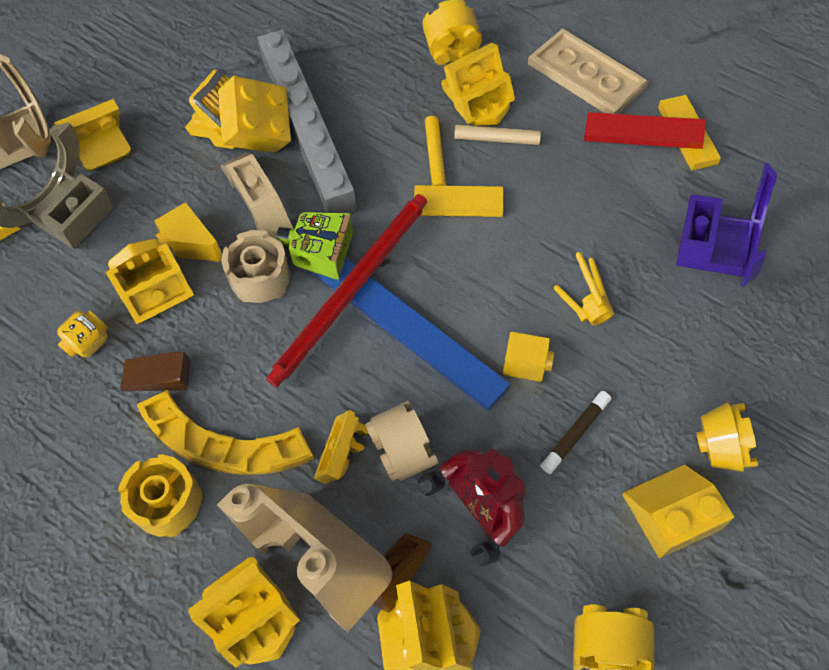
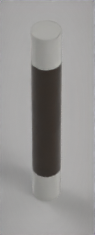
[540,391,612,474]

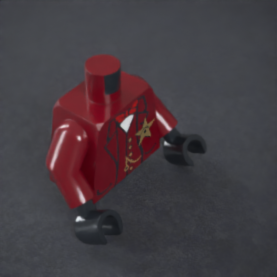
[418,449,526,567]

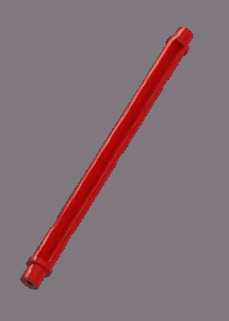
[266,194,427,388]

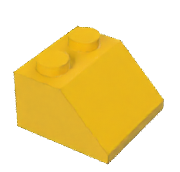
[622,465,735,559]

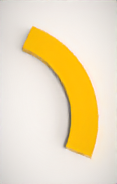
[136,390,314,475]

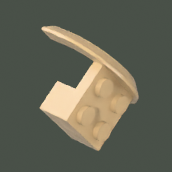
[0,54,51,169]

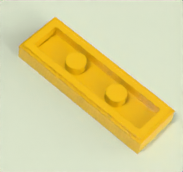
[658,95,721,171]
[414,185,503,217]

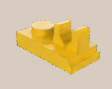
[313,410,369,484]

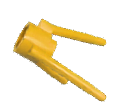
[554,252,614,326]

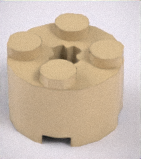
[221,230,291,303]
[365,400,438,482]

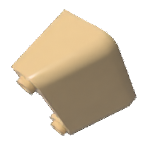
[217,484,393,633]

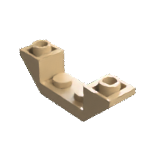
[220,153,293,239]

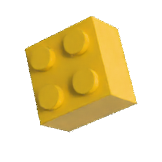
[218,76,291,153]

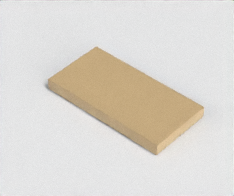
[528,28,648,114]

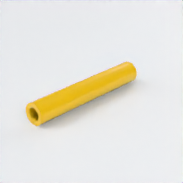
[425,116,446,186]

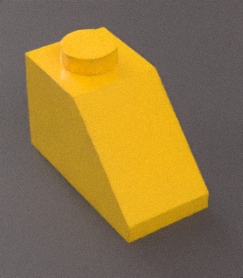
[154,202,222,262]

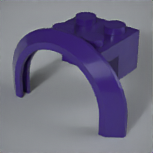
[676,163,777,287]

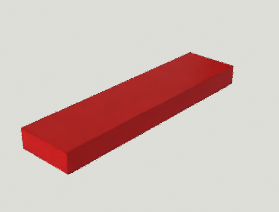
[584,112,706,149]

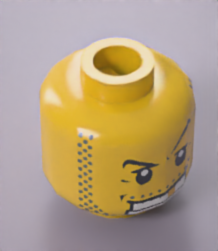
[57,310,108,358]

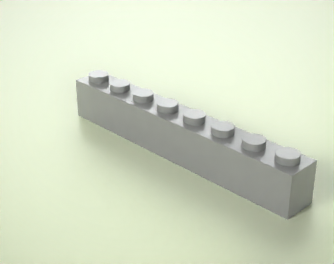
[257,29,357,214]

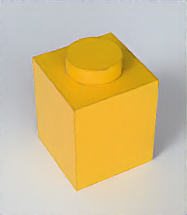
[503,332,554,382]

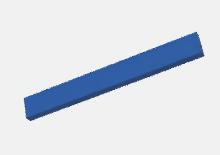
[311,258,510,412]

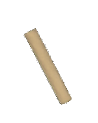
[454,125,541,145]

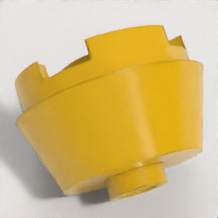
[696,402,758,472]

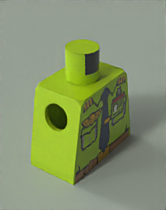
[276,212,353,280]

